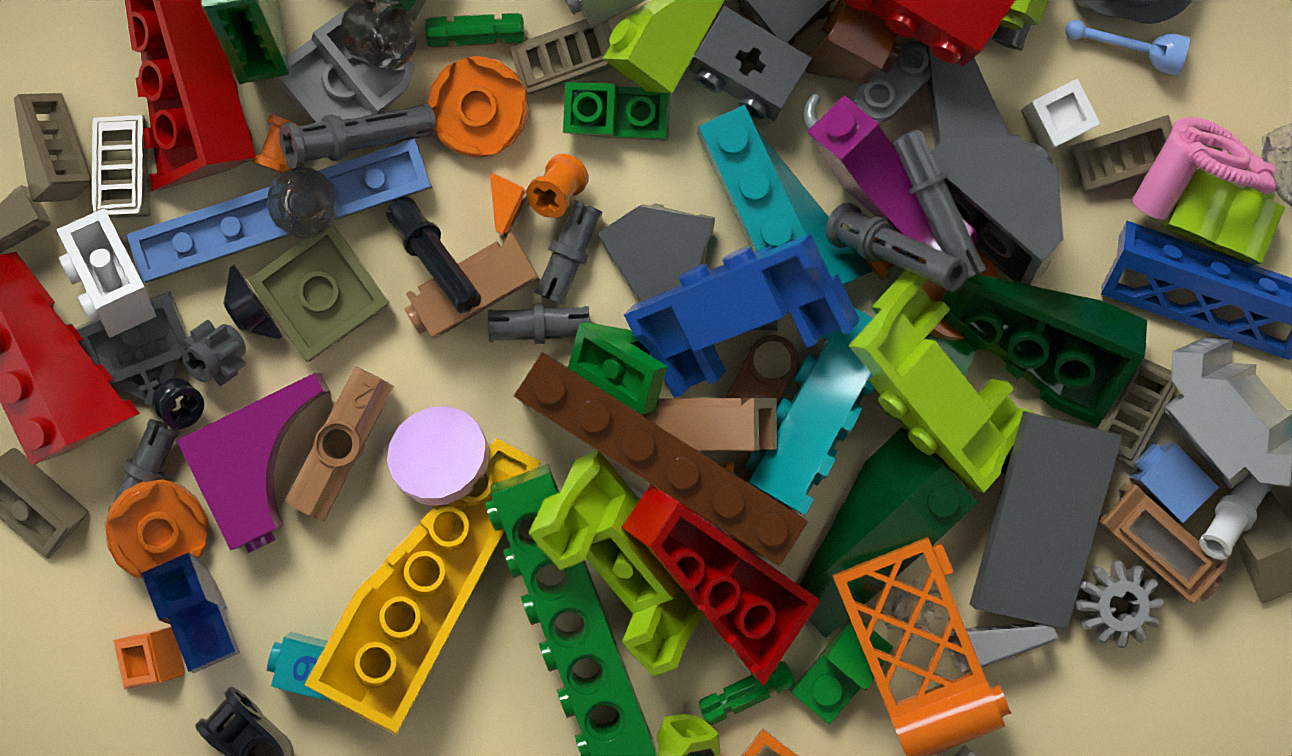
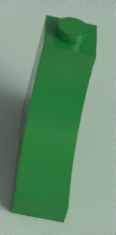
[202,0,290,84]

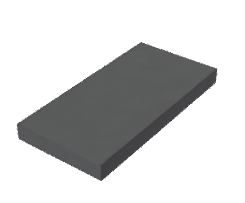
[969,411,1123,629]

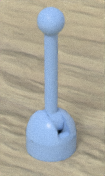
[1066,20,1190,77]

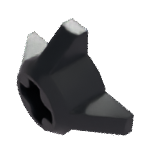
[223,264,283,339]

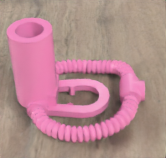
[1132,117,1276,220]

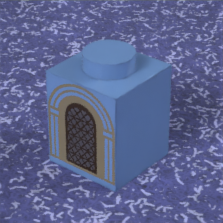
[1129,443,1219,523]

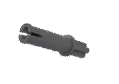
[894,130,986,280]

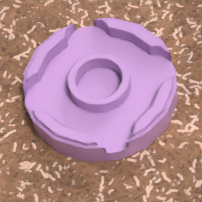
[387,406,489,505]

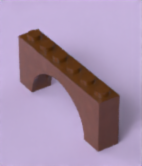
[513,352,808,566]

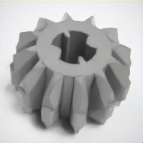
[1075,561,1164,648]

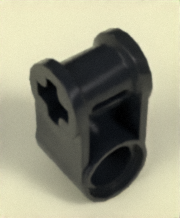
[195,687,293,756]

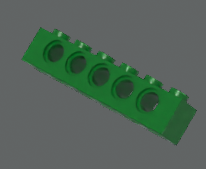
[485,464,656,756]

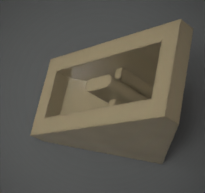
[1236,491,1292,603]

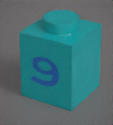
[267,632,331,702]

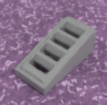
[948,623,1058,674]

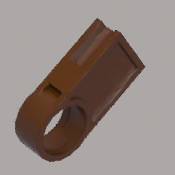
[725,335,798,403]

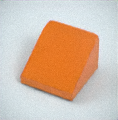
[490,173,527,237]
[113,627,185,689]

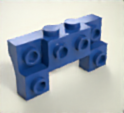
[624,233,860,398]

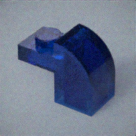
[141,553,240,673]

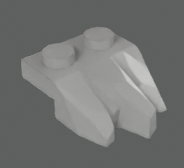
[274,3,415,123]

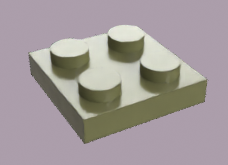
[247,221,391,362]

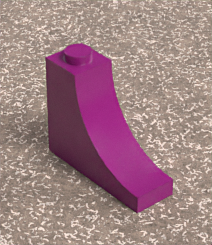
[807,95,980,261]
[176,373,330,553]

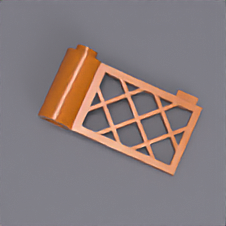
[833,537,1011,756]

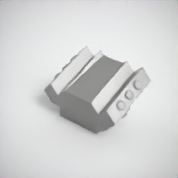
[1164,337,1292,489]

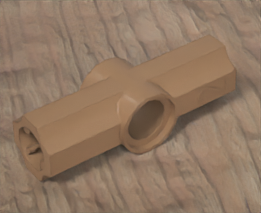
[285,366,395,521]

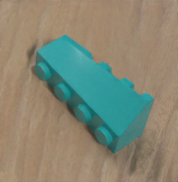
[697,105,873,285]
[744,307,874,515]

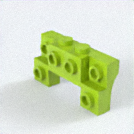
[849,271,1034,493]
[529,450,705,677]

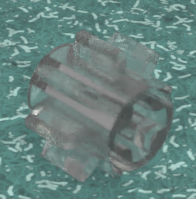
[883,578,945,642]

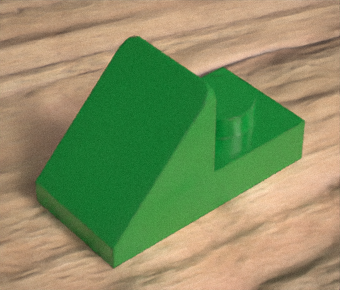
[568,322,668,415]
[790,619,893,725]

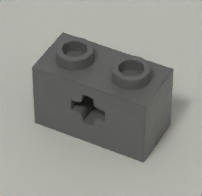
[689,6,812,121]

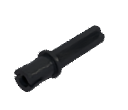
[386,196,481,314]

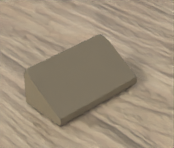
[0,448,88,559]

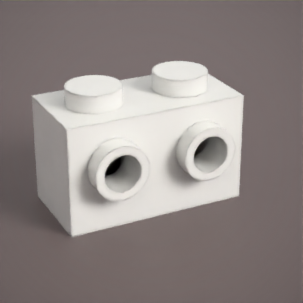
[57,209,156,338]

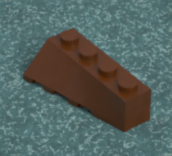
[805,0,901,83]

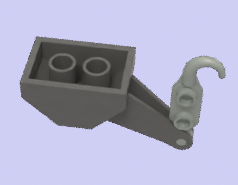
[803,42,1063,285]

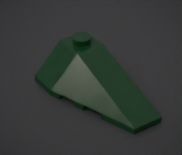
[939,274,1147,427]
[799,427,979,638]

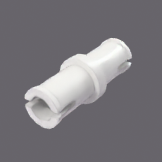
[1199,473,1272,560]

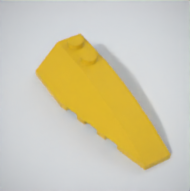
[305,438,541,736]

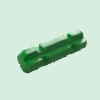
[425,12,525,47]
[699,661,795,725]

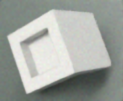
[1021,78,1100,152]

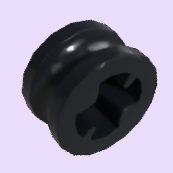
[152,378,205,429]

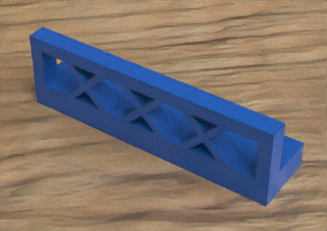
[1101,221,1292,360]

